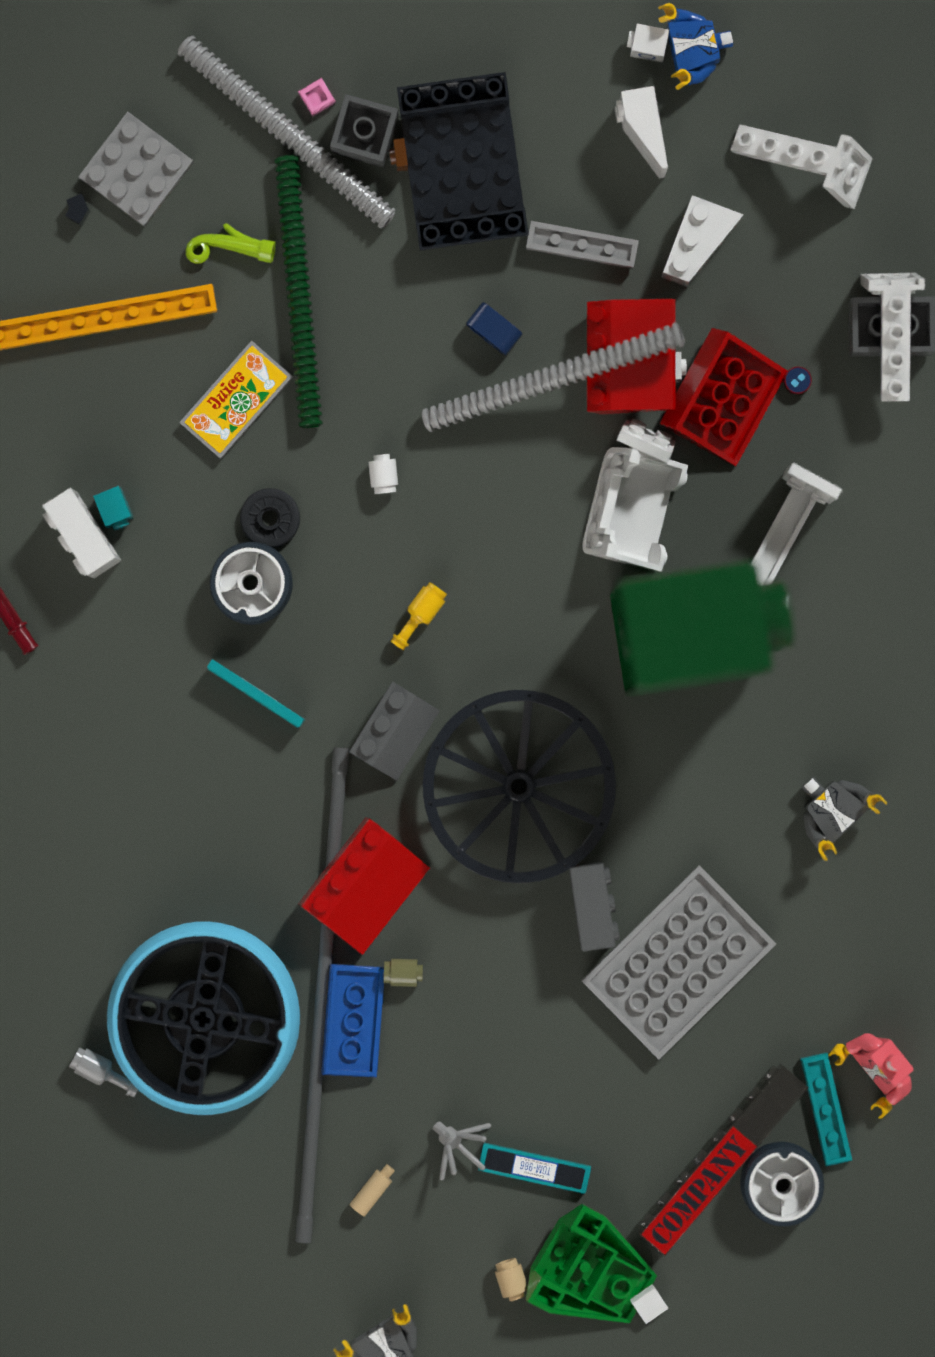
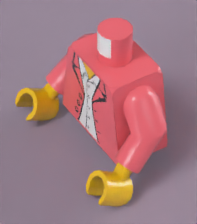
[828,1033,914,1119]

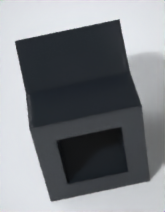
[65,193,90,226]

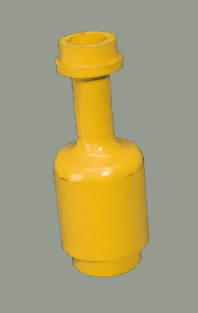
[391,582,447,651]

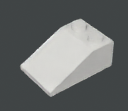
[615,86,668,178]

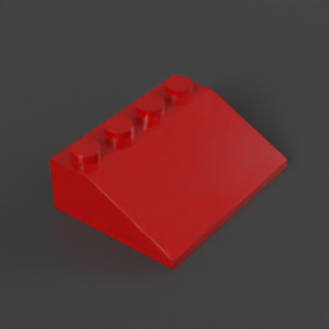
[587,299,676,415]
[660,328,788,467]
[298,817,430,955]

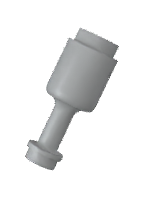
[69,1047,138,1097]

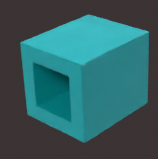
[93,486,134,531]

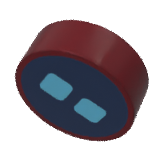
[784,366,812,395]

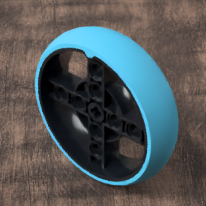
[107,922,300,1115]

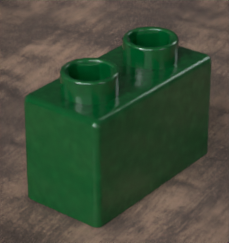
[610,561,794,697]

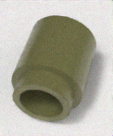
[384,959,423,987]

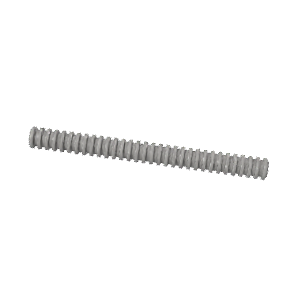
[177,36,396,229]
[422,323,685,432]

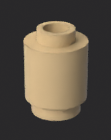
[495,1258,528,1301]

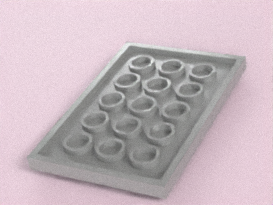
[581,865,776,1059]

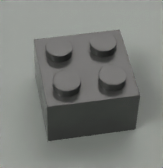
[330,94,399,168]

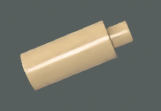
[349,1164,395,1217]

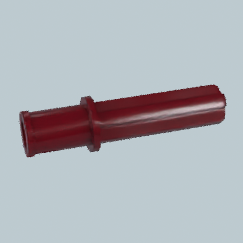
[0,587,39,655]

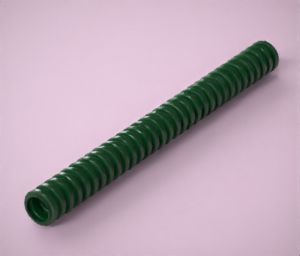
[274,155,323,428]

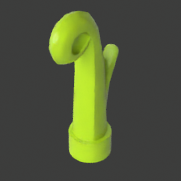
[185,223,276,264]

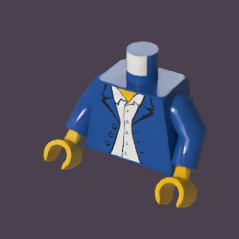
[658,3,733,90]

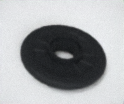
[240,488,300,548]

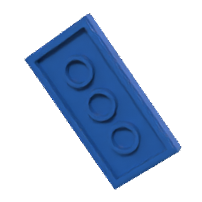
[321,964,384,1077]

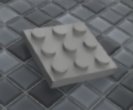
[78,112,194,227]

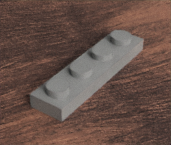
[526,221,639,269]

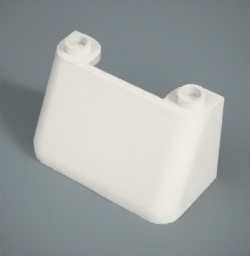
[582,447,688,572]

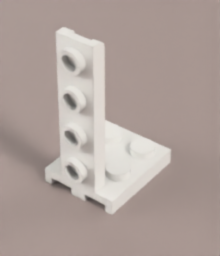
[731,125,873,209]
[860,273,925,401]
[752,463,842,583]

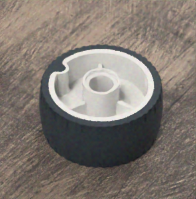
[210,542,293,625]
[740,1141,824,1227]

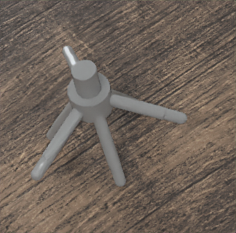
[433,1121,491,1180]

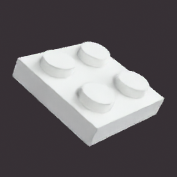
[617,419,676,463]

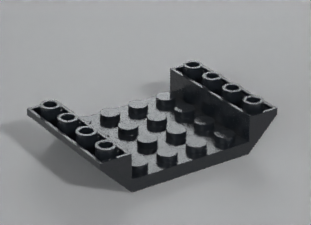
[397,72,529,251]

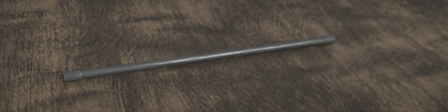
[295,747,350,1243]

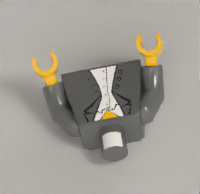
[802,776,887,861]
[333,1304,417,1357]

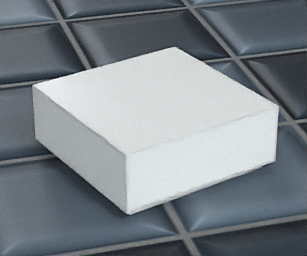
[630,1284,669,1324]

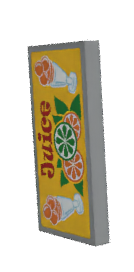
[179,341,293,459]

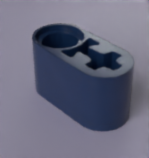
[465,302,523,356]

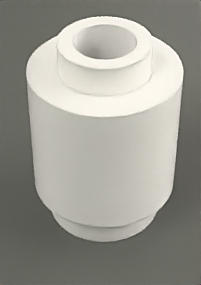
[368,454,398,494]

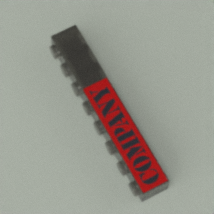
[638,1063,809,1256]

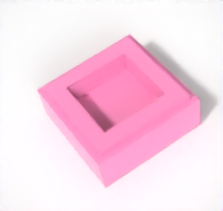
[298,78,336,117]

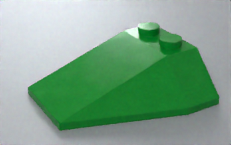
[526,1204,657,1323]

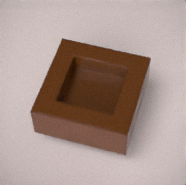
[389,138,408,172]

